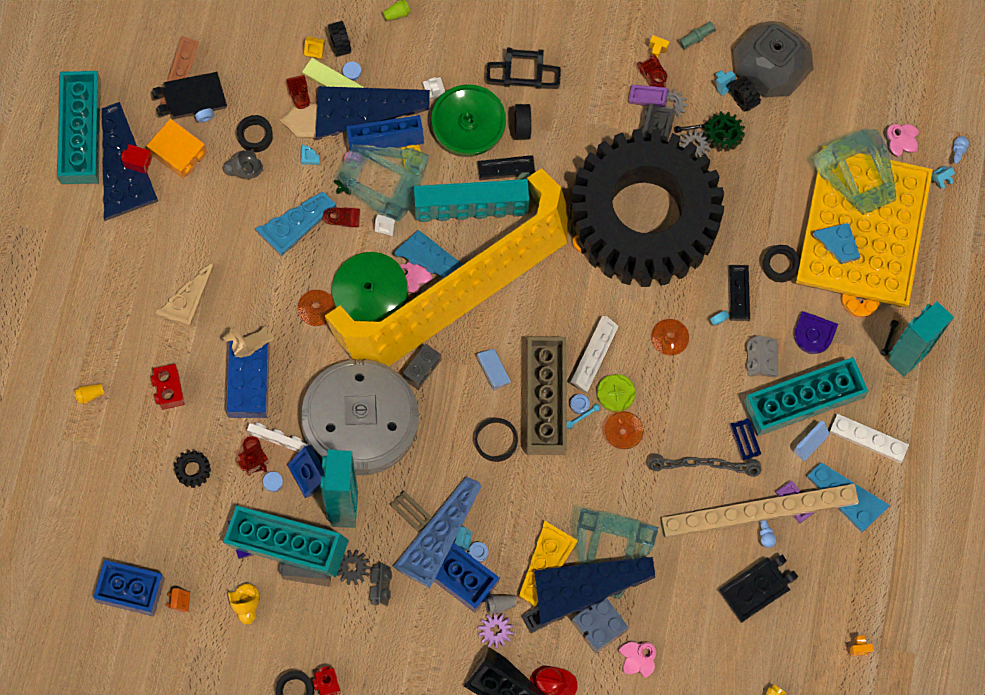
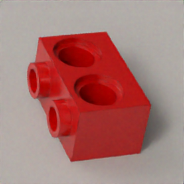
[151,364,185,410]

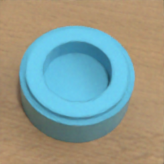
[710,310,730,326]

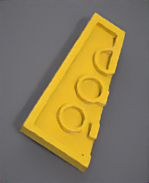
[519,521,578,607]

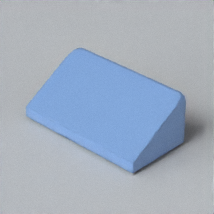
[477,349,511,390]
[794,420,829,461]

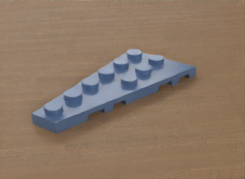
[393,476,481,588]

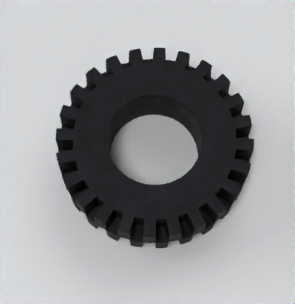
[570,129,724,287]

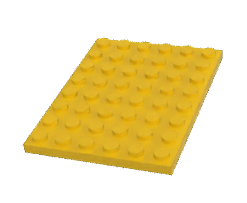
[796,145,933,308]

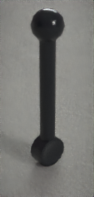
[675,122,707,133]
[881,320,898,356]

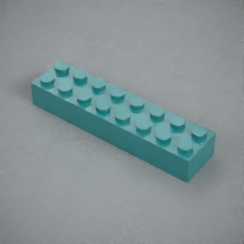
[321,449,358,528]

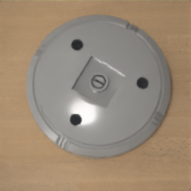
[301,359,419,475]

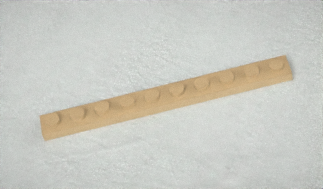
[662,484,859,538]

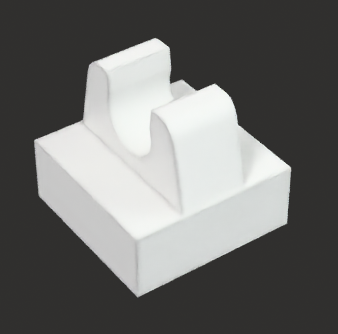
[423,77,445,101]
[375,211,396,236]

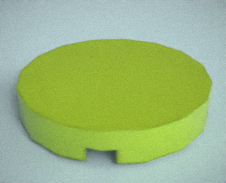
[597,374,635,412]

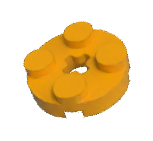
[842,293,880,318]

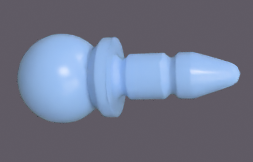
[953,136,969,164]
[760,520,776,548]

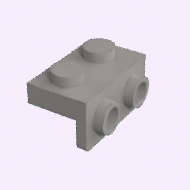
[747,335,778,378]

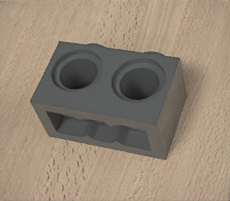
[403,343,441,390]

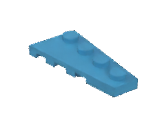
[255,192,337,256]
[394,230,463,279]
[807,462,890,533]

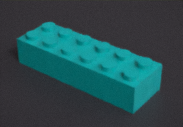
[58,71,101,184]
[414,179,529,222]
[887,301,954,377]
[744,357,869,436]
[223,505,349,578]

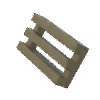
[391,491,432,533]

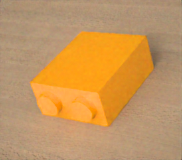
[146,118,207,178]

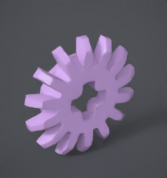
[478,614,514,649]

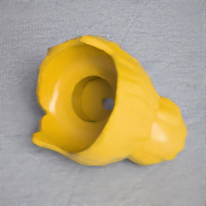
[228,583,260,625]

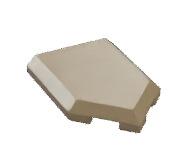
[279,102,335,138]

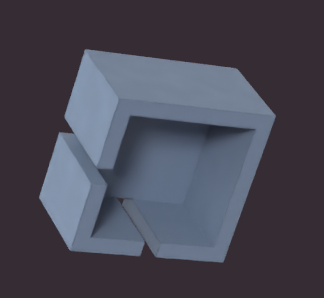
[572,598,629,654]

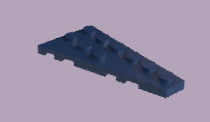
[316,86,430,141]
[102,102,158,221]
[535,556,655,628]

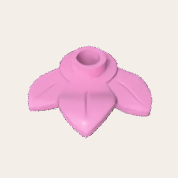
[886,124,919,157]
[400,261,433,294]
[619,642,656,678]

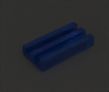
[730,418,761,461]

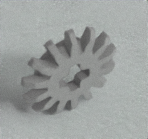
[662,88,687,119]
[679,129,711,158]

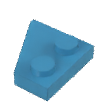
[813,223,860,264]

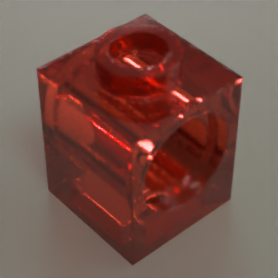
[237,443,270,474]

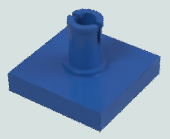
[287,445,324,498]

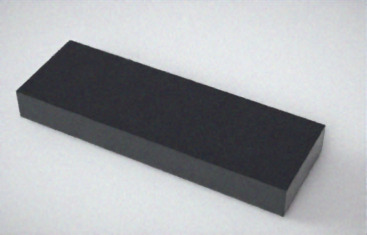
[478,155,535,180]
[729,265,750,321]

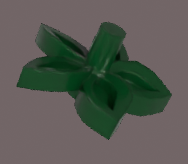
[334,174,356,195]

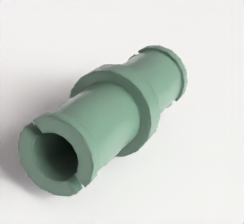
[679,21,716,50]

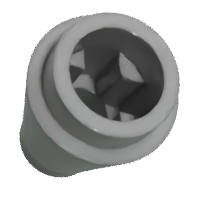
[486,595,516,615]

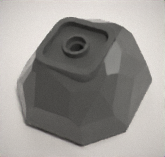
[733,21,813,98]

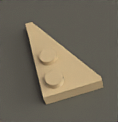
[155,264,214,327]

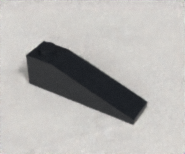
[464,647,545,695]

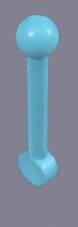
[567,404,600,429]

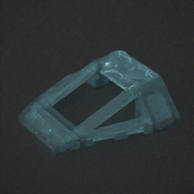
[811,129,897,215]
[337,144,429,222]
[577,508,659,599]

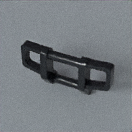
[486,47,561,89]

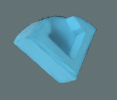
[301,145,320,165]

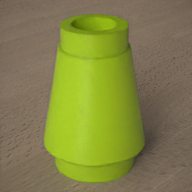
[383,0,411,21]

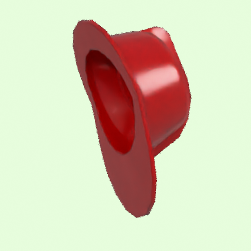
[530,666,578,695]

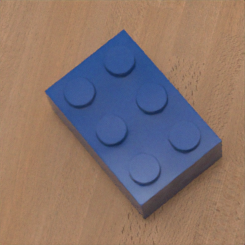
[434,542,500,613]
[93,560,165,617]

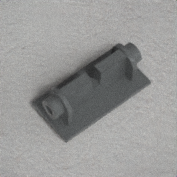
[370,563,392,606]

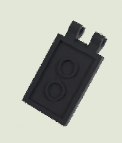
[151,72,227,119]
[719,554,798,623]

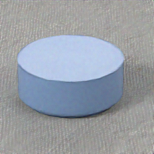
[343,62,361,81]
[195,108,215,123]
[570,394,590,414]
[263,472,283,492]
[469,542,488,562]

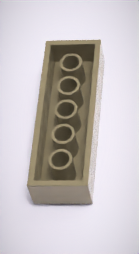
[527,337,567,455]

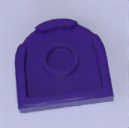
[794,311,838,354]

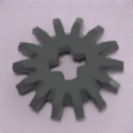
[337,550,371,585]

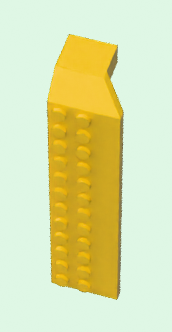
[325,168,568,366]

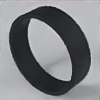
[475,418,518,462]

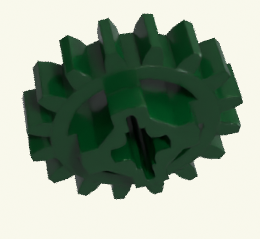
[704,111,745,152]

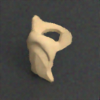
[223,326,274,358]

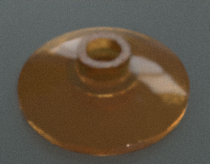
[298,290,336,326]
[651,319,689,356]
[605,412,644,449]

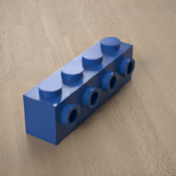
[346,115,424,154]

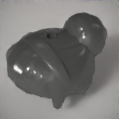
[223,149,264,180]

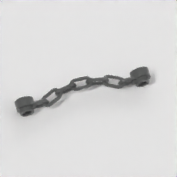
[649,454,762,477]

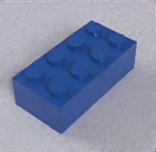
[227,340,270,418]

